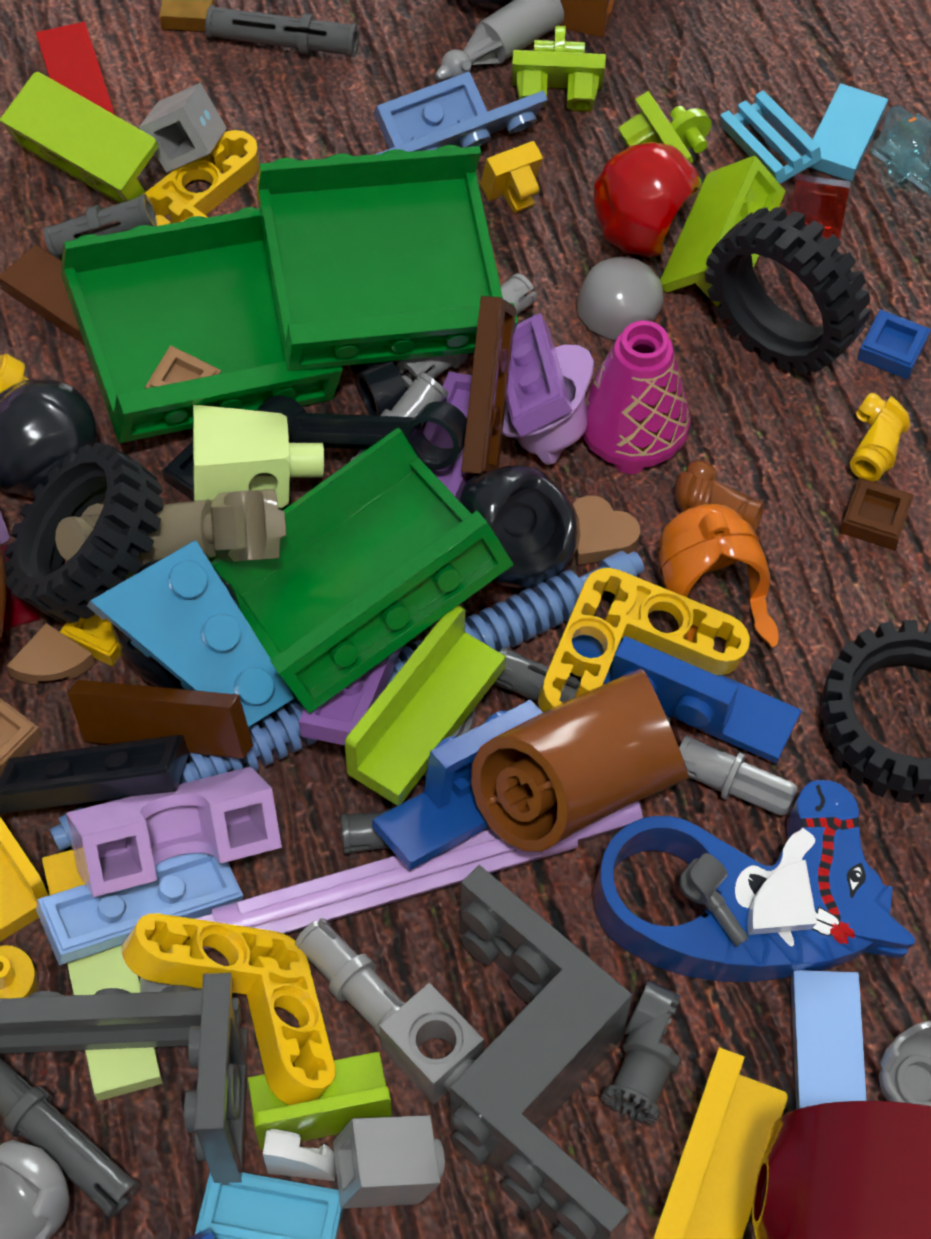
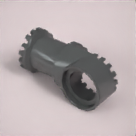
[601,980,681,1125]

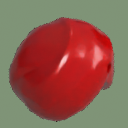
[593,142,701,257]

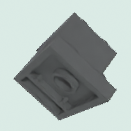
[449,865,632,1239]

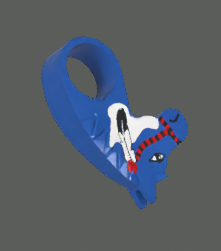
[593,780,915,982]

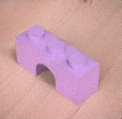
[66,766,282,897]

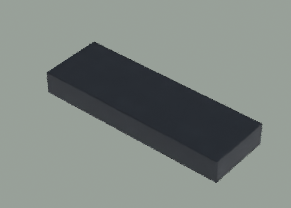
[0,735,190,814]

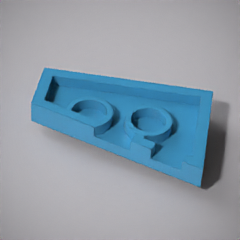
[86,540,295,727]

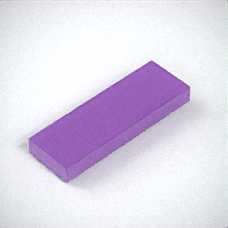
[506,313,572,437]

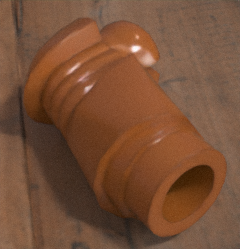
[675,460,764,533]

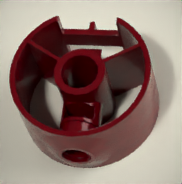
[752,1101,931,1239]

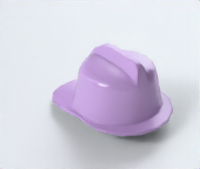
[503,345,594,465]

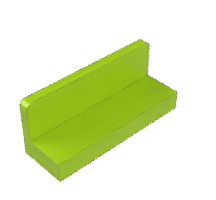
[0,72,159,203]
[660,155,786,307]
[345,605,506,806]

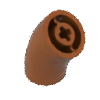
[471,668,689,852]

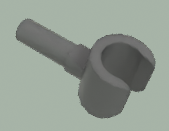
[679,853,749,947]

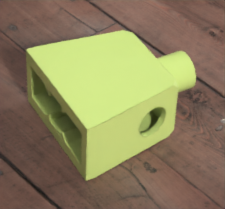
[193,405,324,508]

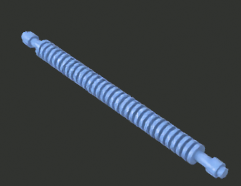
[49,550,644,852]

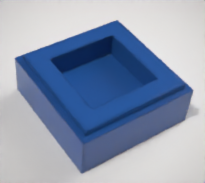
[857,309,931,380]

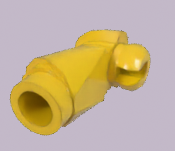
[850,393,910,482]

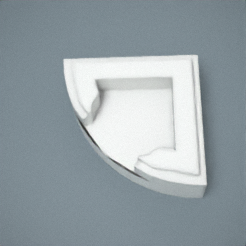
[747,860,817,935]
[263,1129,336,1181]

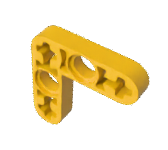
[144,130,259,226]
[538,568,750,712]
[122,913,336,1105]

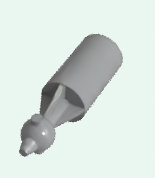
[435,0,564,81]

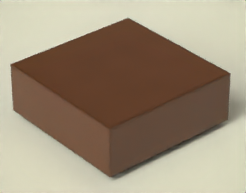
[840,477,914,550]

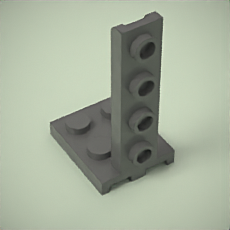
[0,973,249,1185]

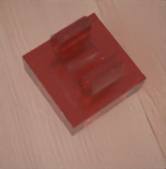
[789,174,850,239]

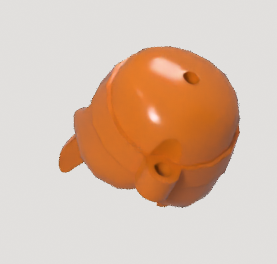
[658,504,779,648]

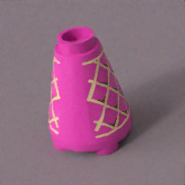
[582,320,691,474]

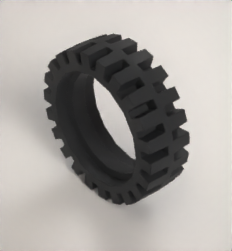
[705,207,870,373]
[5,443,163,623]
[819,620,931,804]

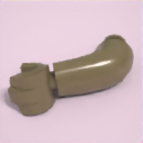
[55,489,286,566]

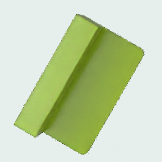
[248,1051,392,1150]

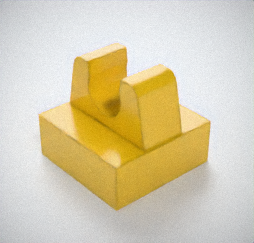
[480,141,543,213]

